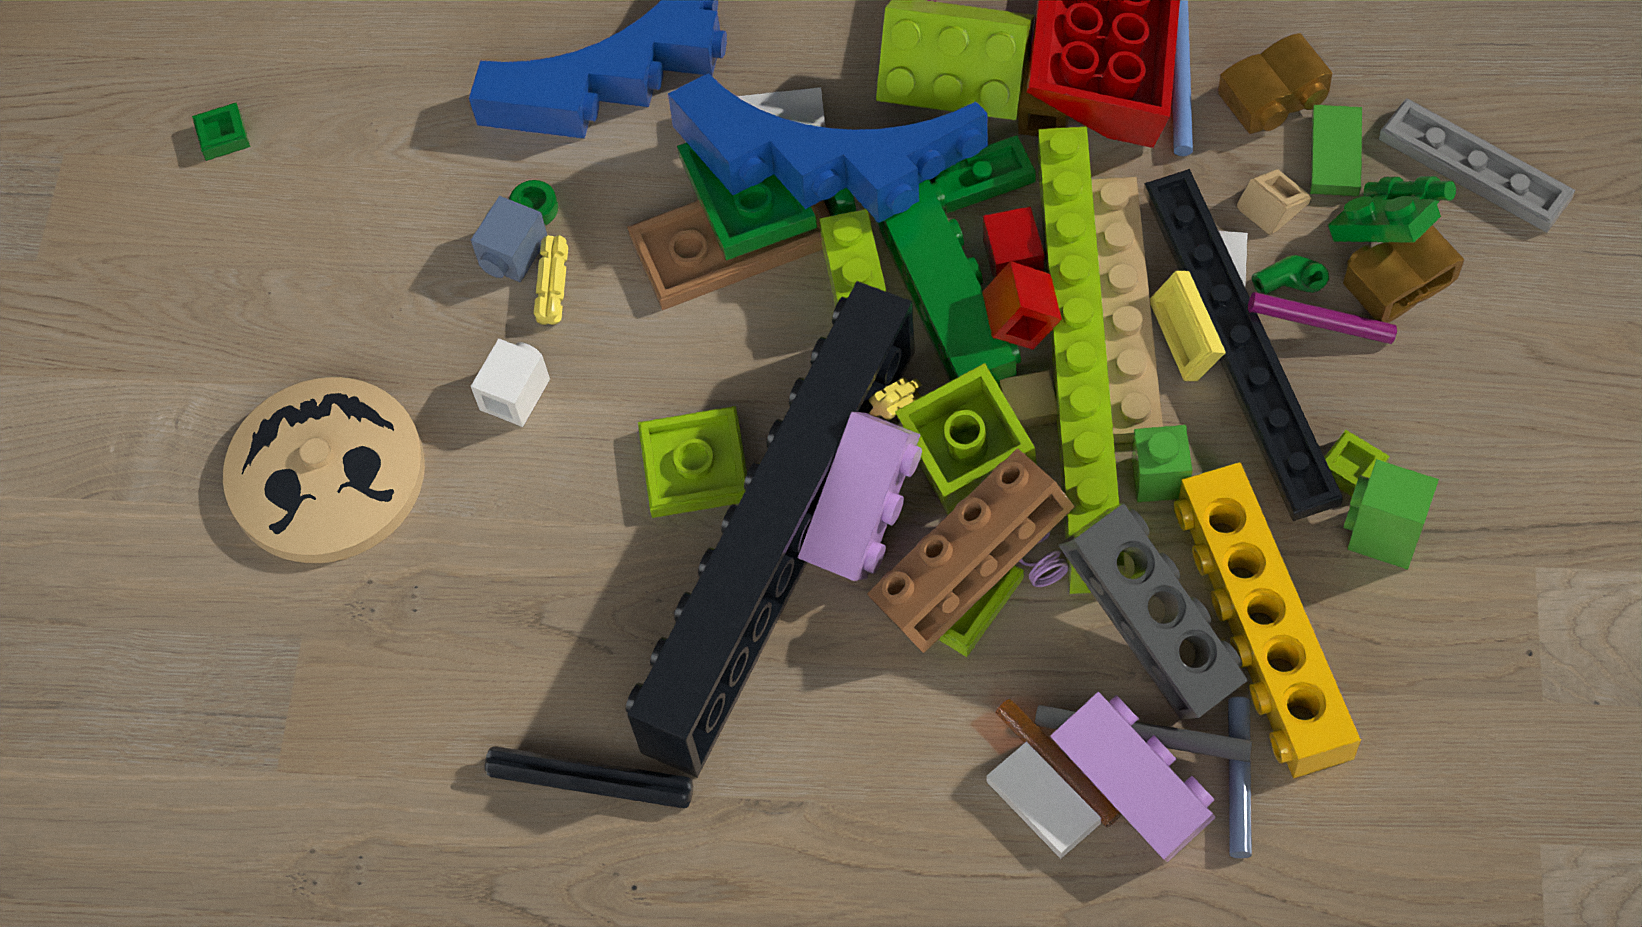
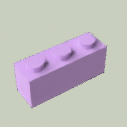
[798,412,922,581]
[1050,692,1216,862]

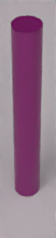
[1248,292,1397,344]

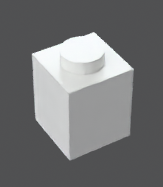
[471,339,550,427]

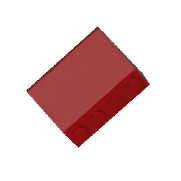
[1027,0,1180,148]

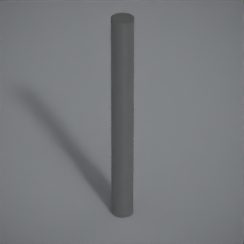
[1035,705,1253,762]

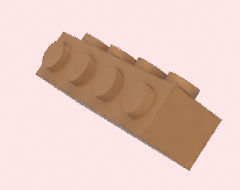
[867,448,1074,653]

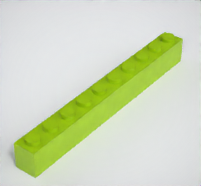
[1038,127,1125,594]

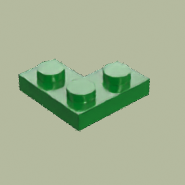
[930,135,1036,213]

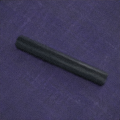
[485,746,694,809]

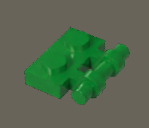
[1328,176,1456,243]

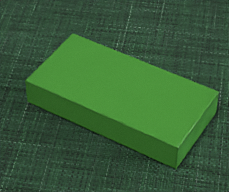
[1310,105,1362,196]

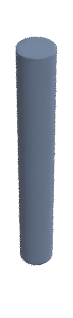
[1228,697,1252,858]

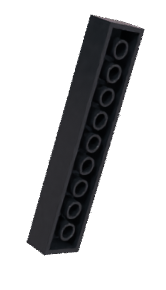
[626,281,915,778]

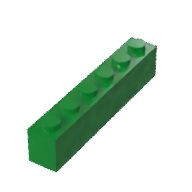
[873,180,1021,388]

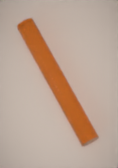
[995,699,1121,828]

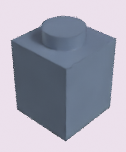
[471,196,547,282]

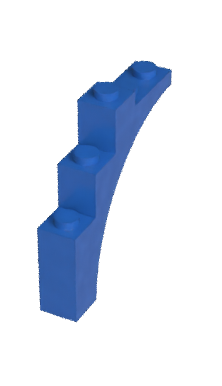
[469,0,727,139]
[668,73,988,223]

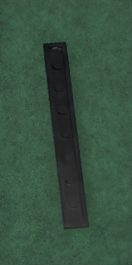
[1144,169,1343,521]

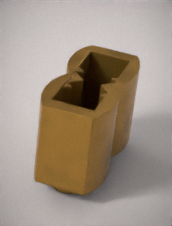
[1218,33,1333,134]
[1343,225,1465,323]

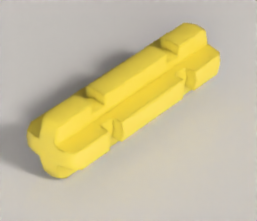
[534,235,568,325]
[869,377,922,421]

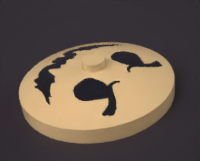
[223,377,425,563]

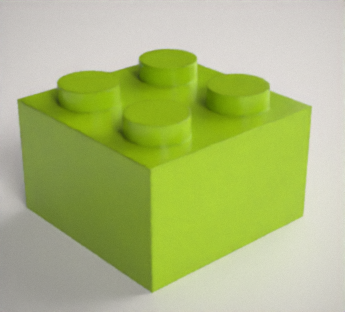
[895,363,1037,515]

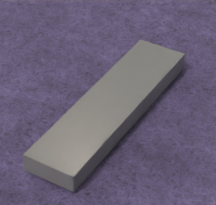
[1379,98,1575,233]

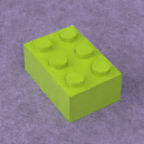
[876,0,1035,120]

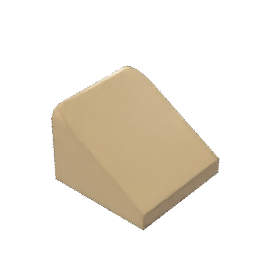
[1237,169,1312,234]

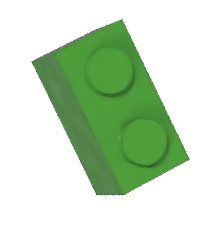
[1343,459,1439,570]

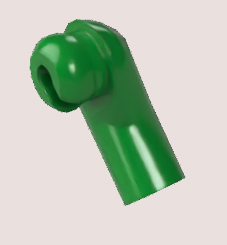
[1251,255,1329,295]

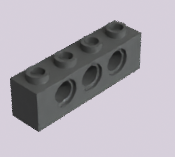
[1059,503,1248,720]

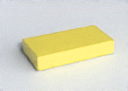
[1150,271,1226,381]

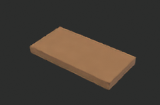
[627,200,831,311]

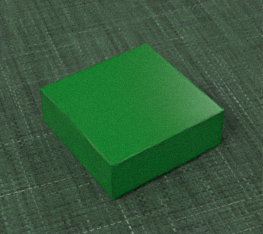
[192,102,251,161]

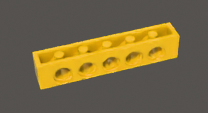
[1174,462,1361,779]

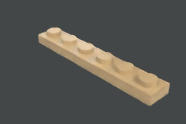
[1092,177,1163,443]

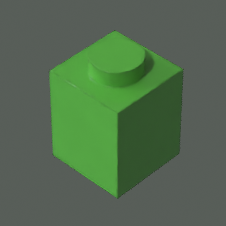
[1131,425,1192,502]

